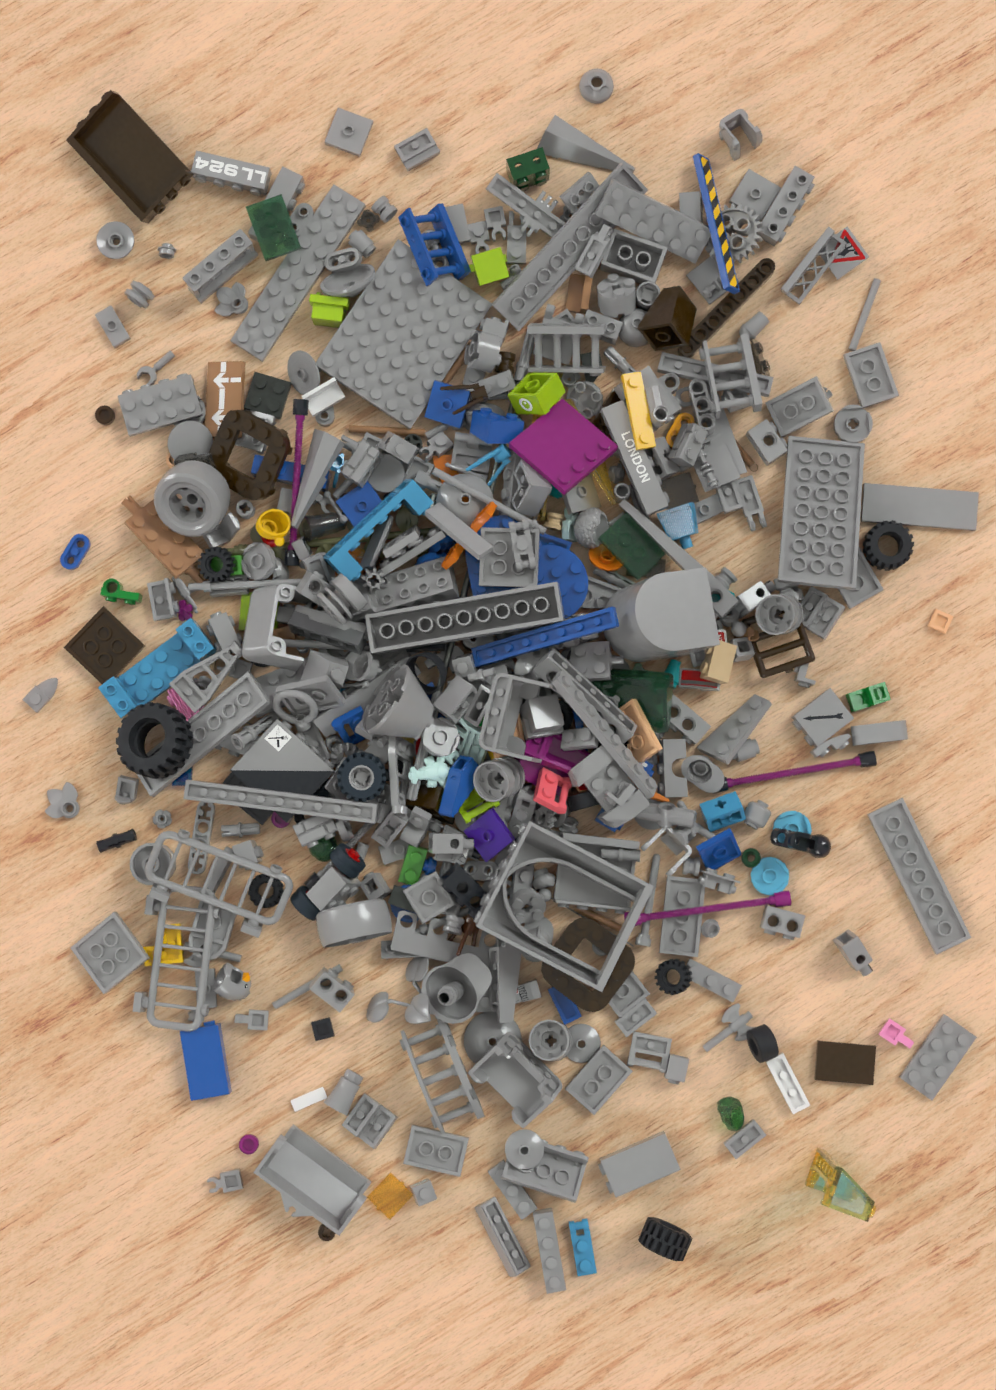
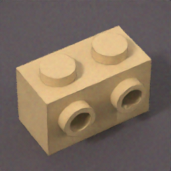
[700,640,737,684]

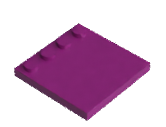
[509,399,618,495]

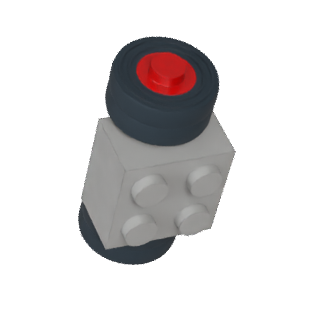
[290,843,366,921]

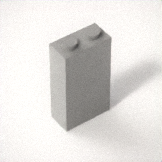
[598,1131,681,1197]

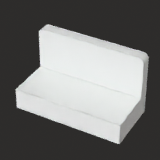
[301,377,346,417]

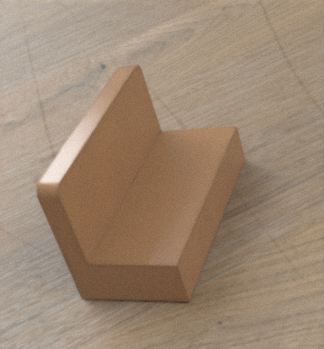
[565,274,593,314]

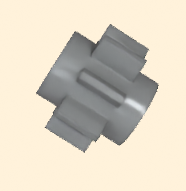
[361,566,385,592]

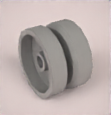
[130,843,176,885]

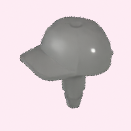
[421,953,493,1024]

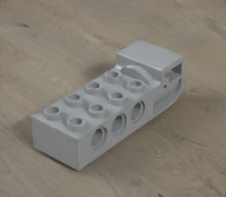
[342,556,460,625]

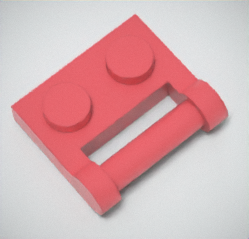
[533,767,572,814]

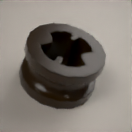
[318,1224,336,1241]

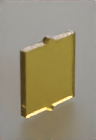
[367,1172,413,1220]

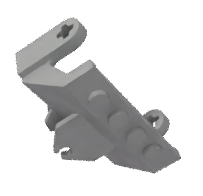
[253,1124,371,1236]

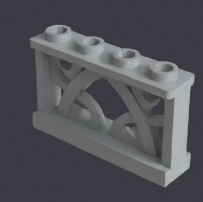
[183,229,258,304]

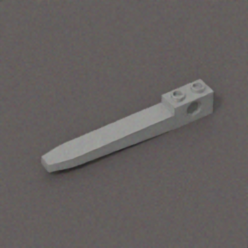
[619,499,739,620]

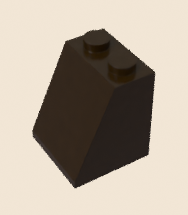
[637,286,697,351]

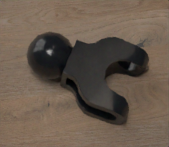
[770,828,831,858]

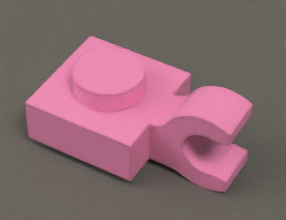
[879,1018,914,1048]

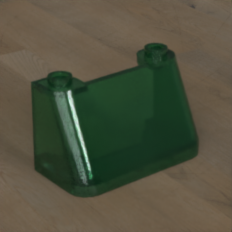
[591,668,673,733]

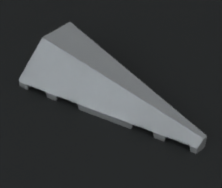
[537,115,635,173]
[291,429,344,529]

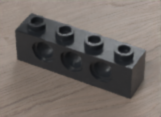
[440,862,489,934]

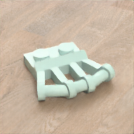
[446,715,487,765]

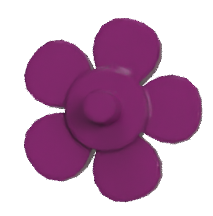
[177,600,193,621]

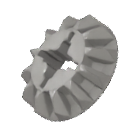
[330,743,360,768]

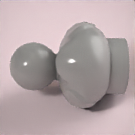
[532,868,556,902]

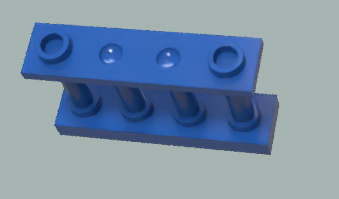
[398,203,471,286]

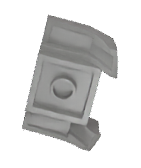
[568,745,650,828]

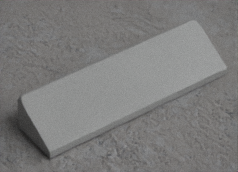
[475,1197,531,1277]

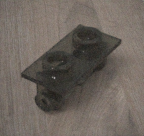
[750,339,770,376]

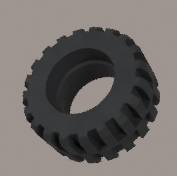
[116,702,193,779]

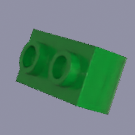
[100,578,143,605]

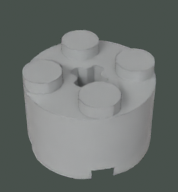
[597,273,636,318]
[464,330,503,373]

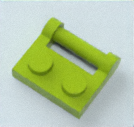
[458,787,500,824]

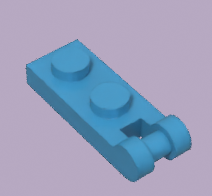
[568,1218,597,1276]

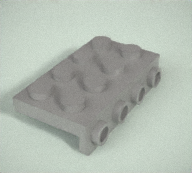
[118,373,203,437]
[501,1139,589,1203]

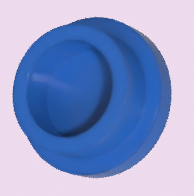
[422,856,437,875]

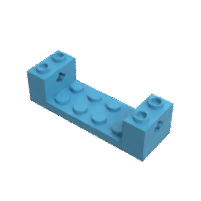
[323,479,434,582]
[98,618,217,719]

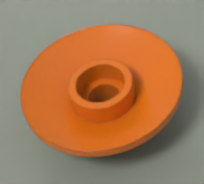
[588,541,627,571]

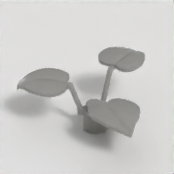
[366,956,431,1024]

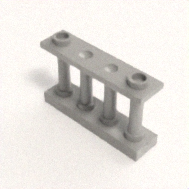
[527,323,606,376]
[699,333,763,418]

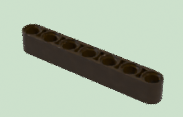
[678,258,775,358]

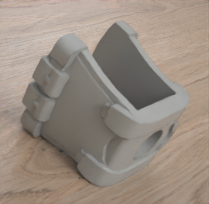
[719,109,762,161]

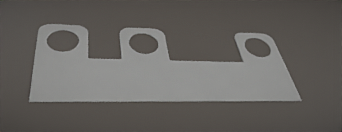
[676,383,747,475]
[390,911,497,968]

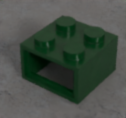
[506,147,550,192]

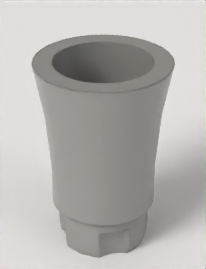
[324,1069,363,1116]

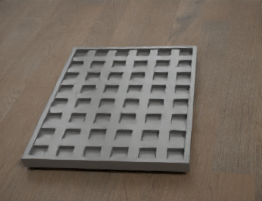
[316,239,492,430]

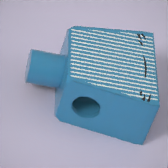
[657,502,698,549]

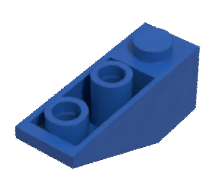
[438,755,479,817]

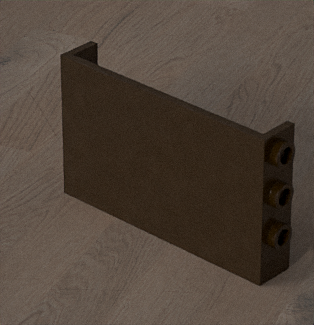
[66,90,194,223]

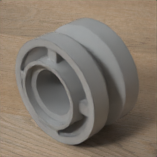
[124,280,155,309]

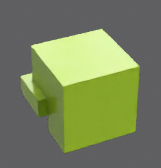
[469,247,509,286]
[309,292,350,328]

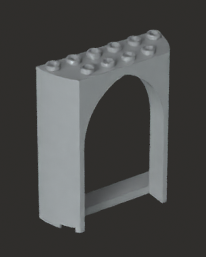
[473,821,654,992]

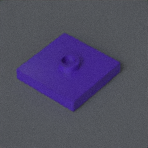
[464,808,516,862]

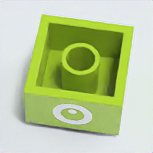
[508,372,566,415]

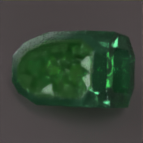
[717,1096,744,1132]

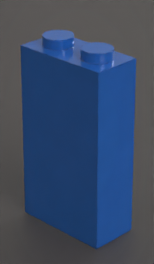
[180,1020,232,1101]

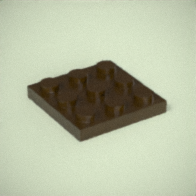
[63,606,145,684]

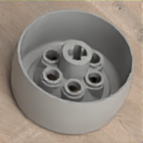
[154,460,231,537]
[316,899,392,948]

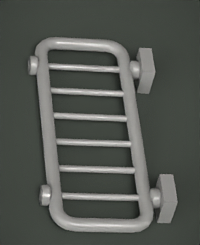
[145,829,293,938]
[132,886,221,1032]

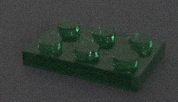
[246,194,301,262]
[598,512,666,581]

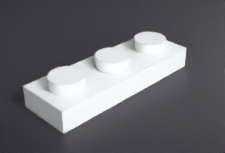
[765,1052,810,1114]

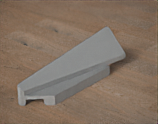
[489,937,522,1023]

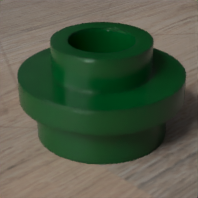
[741,848,761,868]

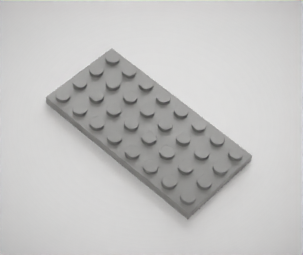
[778,436,865,590]

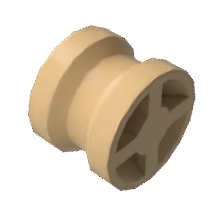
[543,512,564,531]

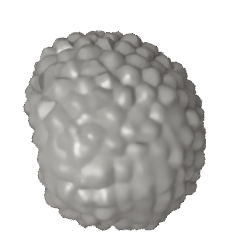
[574,507,610,548]

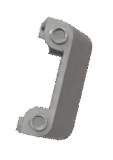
[468,1032,562,1129]

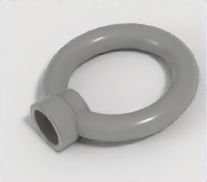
[273,690,318,732]

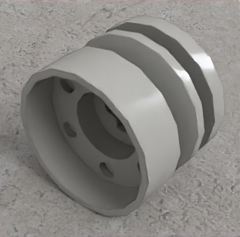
[316,573,368,626]
[755,594,804,635]
[473,756,525,802]
[529,1019,573,1062]

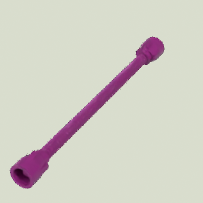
[624,890,791,927]

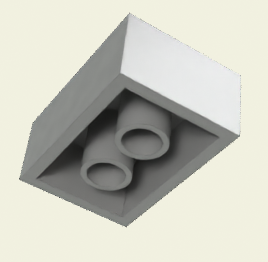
[600,229,668,284]

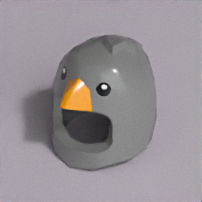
[213,962,251,1001]

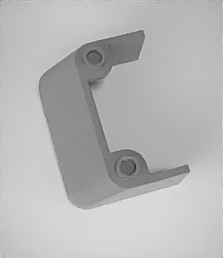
[241,584,310,671]
[479,673,557,763]

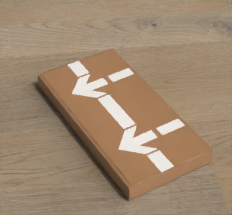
[205,361,246,438]

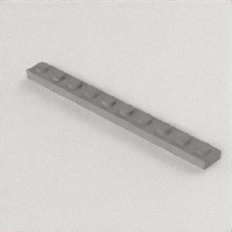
[184,779,378,824]

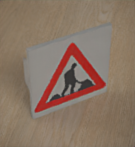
[820,226,869,280]

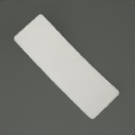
[291,1087,327,1112]

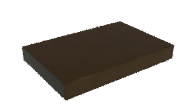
[814,1040,876,1085]

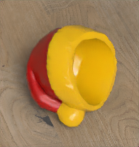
[255,509,291,548]

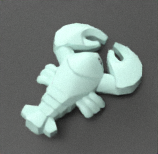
[408,750,459,788]

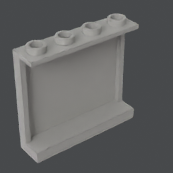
[553,832,640,914]

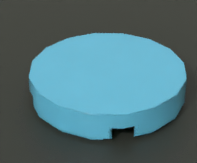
[772,811,812,843]
[750,857,789,895]

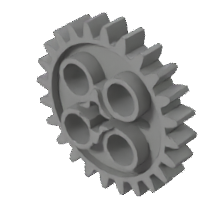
[705,203,764,264]

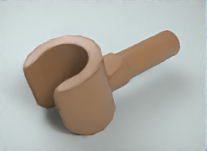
[734,627,759,641]

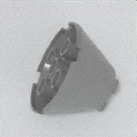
[361,664,435,740]

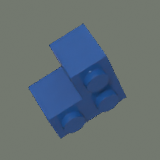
[470,407,524,444]

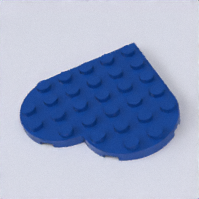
[465,515,588,637]

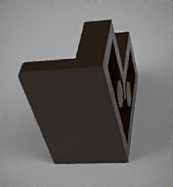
[405,785,455,824]

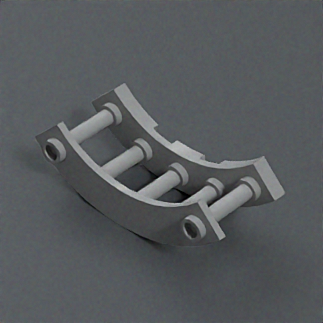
[400,1019,485,1134]

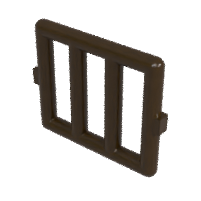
[741,611,815,678]

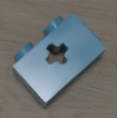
[699,791,746,832]

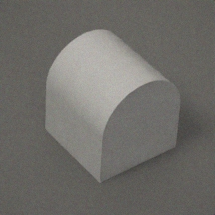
[604,567,720,662]

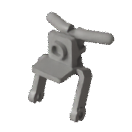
[641,801,716,877]

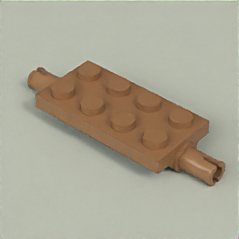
[121,495,207,583]

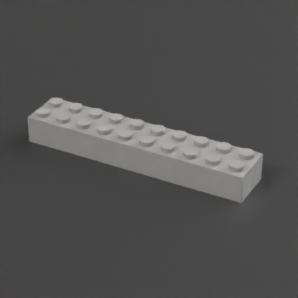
[365,582,565,655]

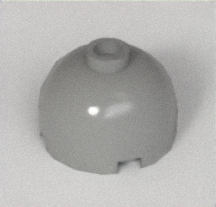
[619,308,648,347]

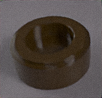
[95,405,115,425]

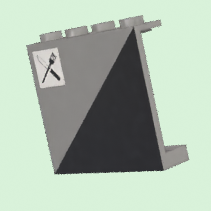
[230,719,335,823]

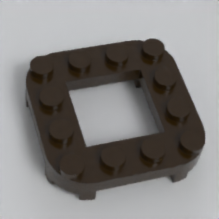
[206,410,293,500]
[541,918,635,1012]

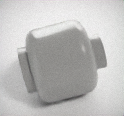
[744,800,771,830]

